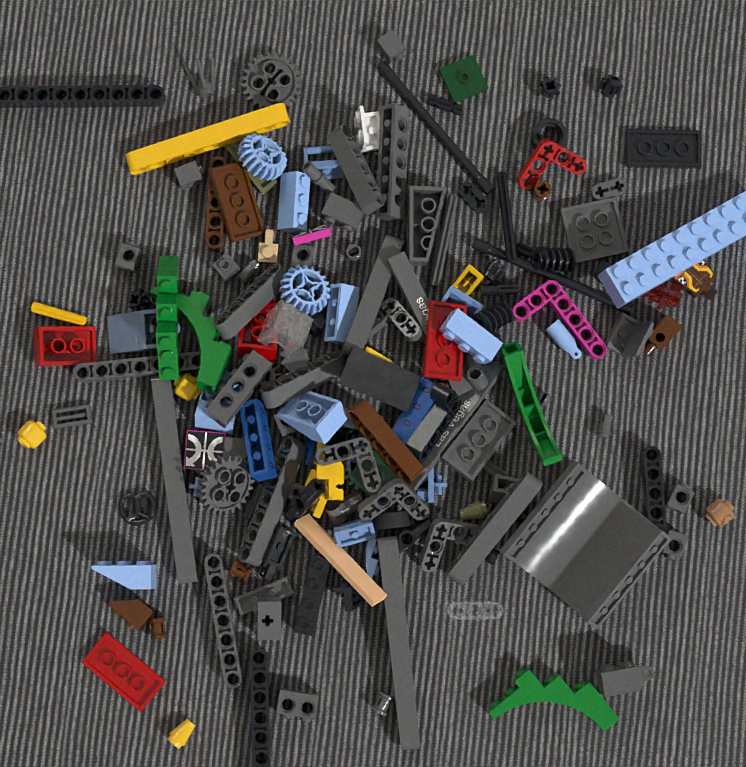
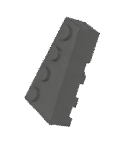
[406,186,447,266]

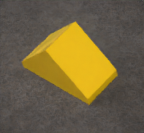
[452,264,484,296]

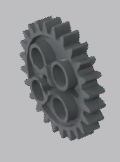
[241,52,302,109]
[196,453,255,516]

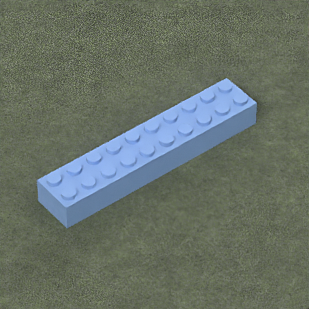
[598,191,746,309]

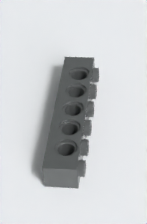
[375,103,409,222]

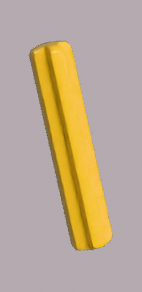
[31,302,87,326]

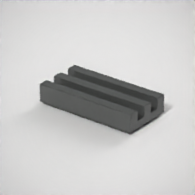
[51,404,93,429]

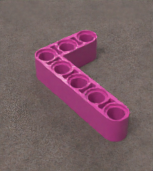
[512,280,607,360]

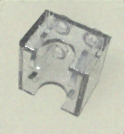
[257,299,314,360]

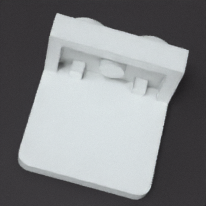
[354,105,380,152]

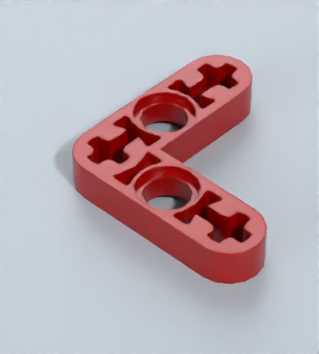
[517,138,587,190]

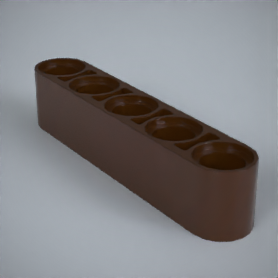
[205,156,227,252]
[347,399,423,484]

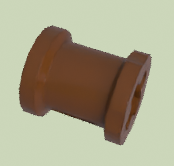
[532,181,551,201]
[229,559,254,583]
[149,617,168,639]

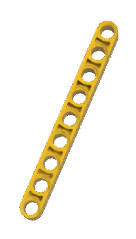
[125,103,290,175]

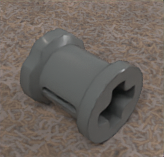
[371,690,395,716]

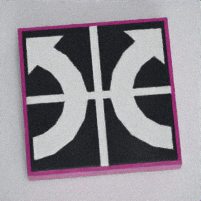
[291,224,332,245]
[184,430,226,470]

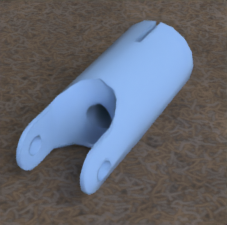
[546,319,581,359]

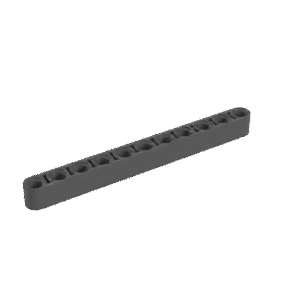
[151,375,199,584]
[377,536,421,750]

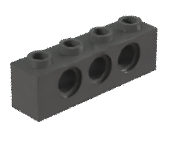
[205,350,272,428]

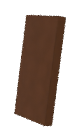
[208,161,265,243]

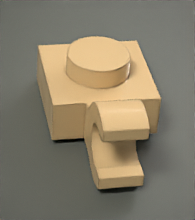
[258,229,279,264]

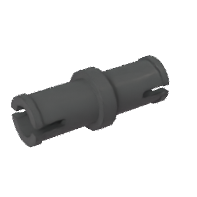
[302,161,335,195]

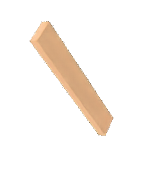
[294,514,387,607]

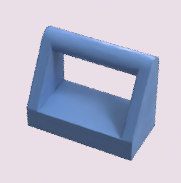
[303,145,344,181]
[441,285,484,319]
[333,519,376,548]

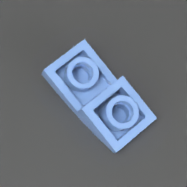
[366,539,380,579]

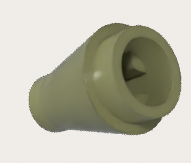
[459,500,489,521]

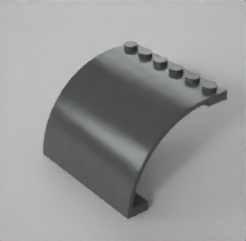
[500,460,672,630]

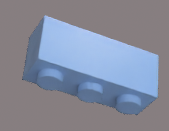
[277,171,310,233]
[324,283,360,345]
[439,308,503,364]

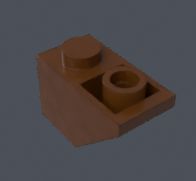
[109,598,156,630]

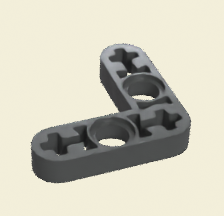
[368,298,423,341]
[314,437,382,493]
[357,478,430,521]
[419,518,480,572]

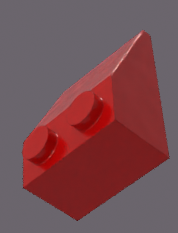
[237,301,281,362]
[33,326,97,367]

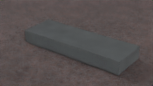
[233,576,295,616]

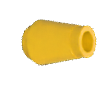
[167,719,195,749]

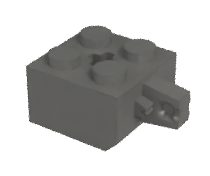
[595,660,654,697]

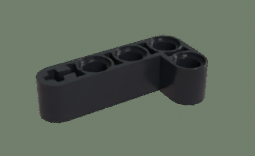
[405,383,462,462]

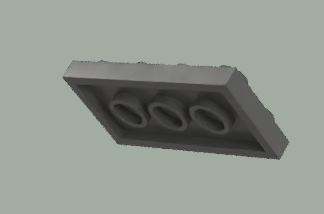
[440,399,517,482]

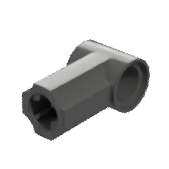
[463,352,488,391]
[325,490,364,526]

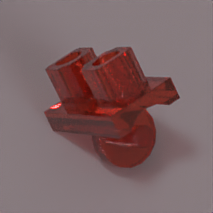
[644,283,683,310]

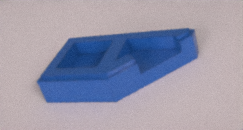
[303,436,317,467]

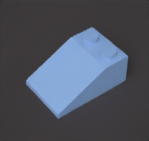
[276,391,348,444]

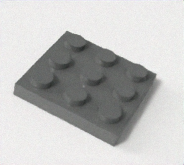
[560,197,629,264]

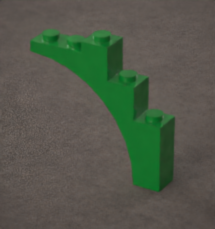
[156,256,180,380]
[150,286,232,394]
[500,341,563,466]
[488,668,620,731]

